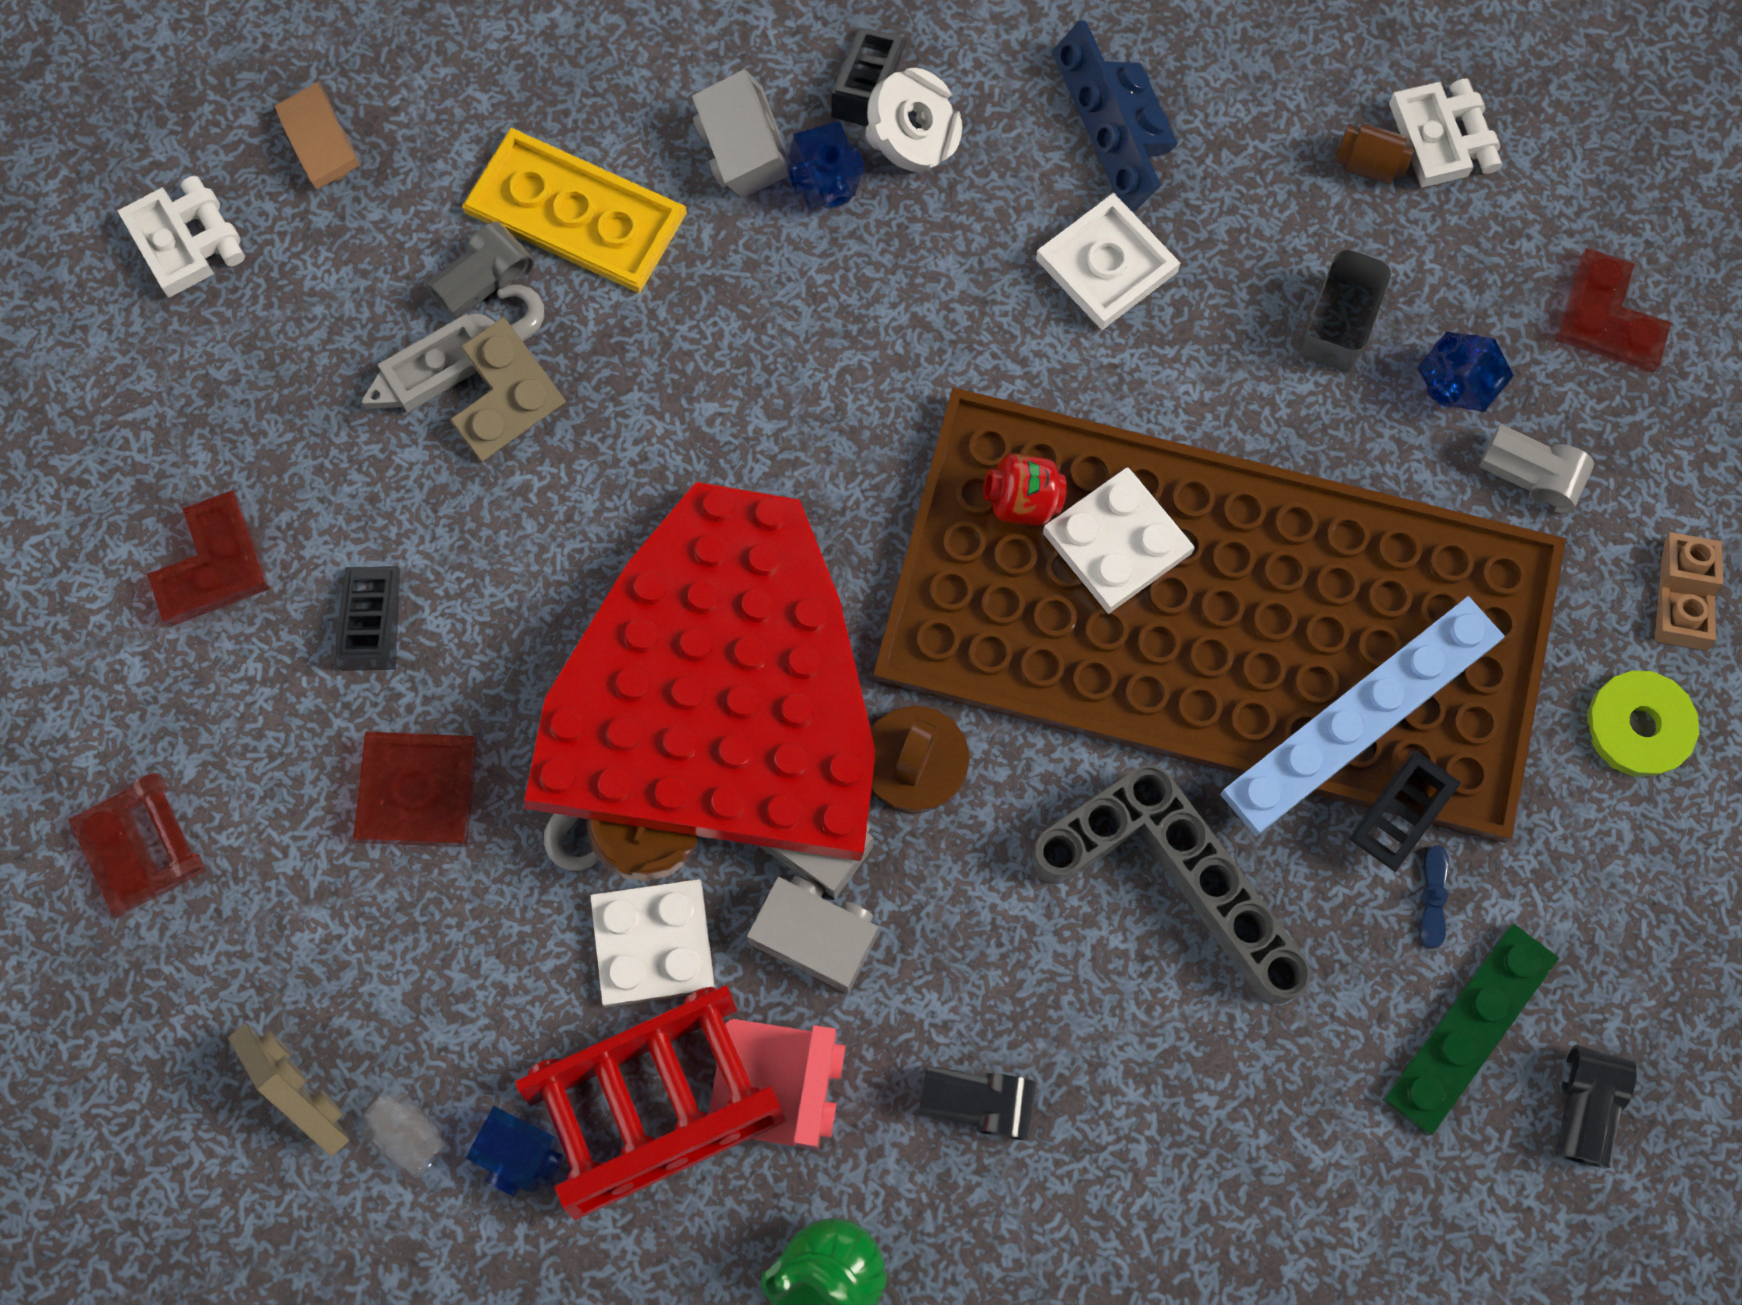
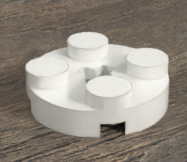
[866,68,962,173]

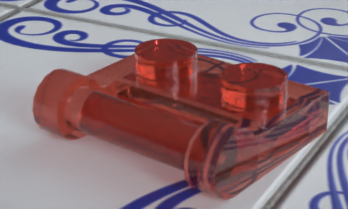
[68,773,206,918]

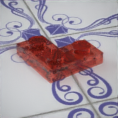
[1556,248,1672,373]
[147,490,271,627]

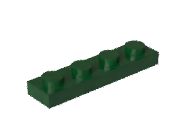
[1382,923,1559,1136]

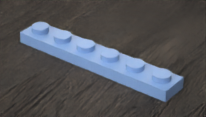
[1220,596,1505,837]

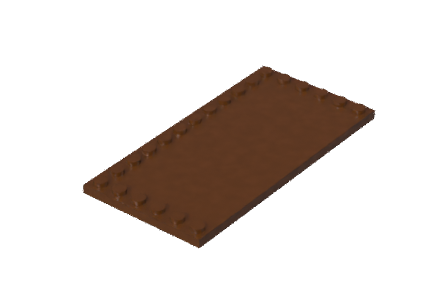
[873,387,1566,843]

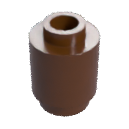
[1334,123,1414,186]

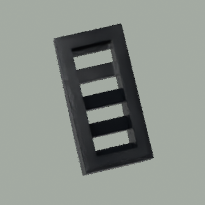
[831,27,906,127]
[335,566,400,671]
[1348,750,1461,872]

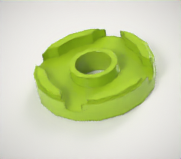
[1587,670,1699,777]

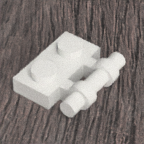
[1389,79,1502,188]
[118,176,245,298]

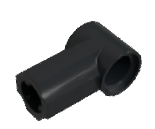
[1556,1045,1637,1169]
[918,1066,1036,1141]

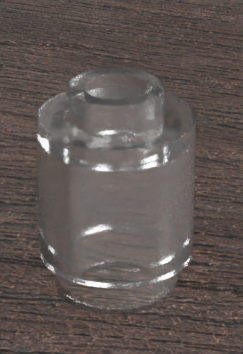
[362,1092,449,1179]

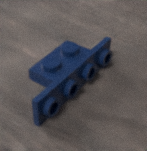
[1052,20,1178,213]

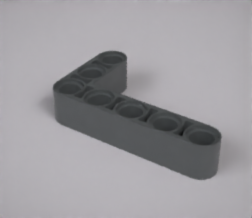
[1031,765,1311,1004]

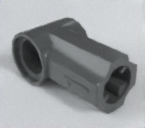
[426,222,535,320]

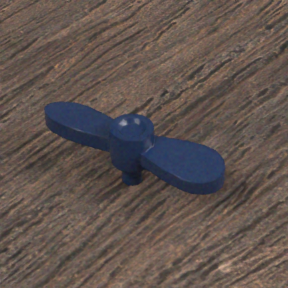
[1419,845,1449,949]

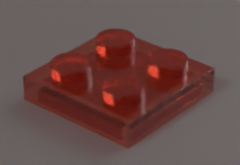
[353,731,478,847]

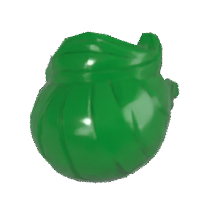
[761,1218,887,1305]

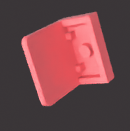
[708,1019,846,1150]

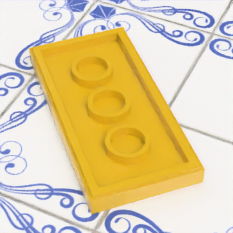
[462,128,687,293]

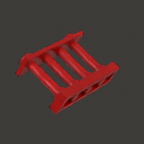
[515,985,787,1221]

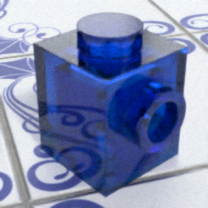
[465,1105,564,1197]

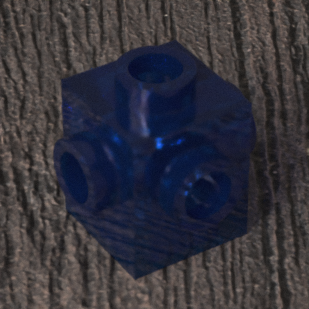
[788,121,864,210]
[1417,332,1514,412]

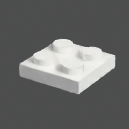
[1036,193,1180,330]
[1043,467,1194,614]
[591,879,715,1007]

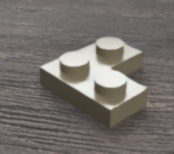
[450,317,566,463]
[228,1022,350,1157]

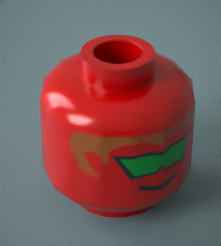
[984,453,1067,527]

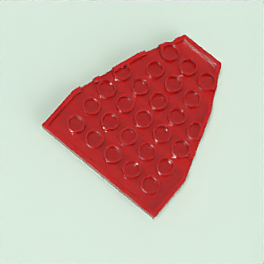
[524,482,876,861]

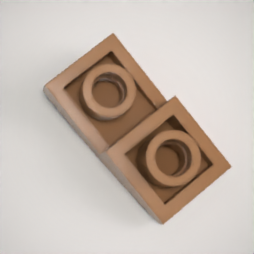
[275,82,360,189]
[1655,532,1723,651]

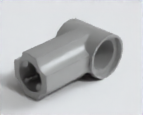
[1478,424,1595,514]

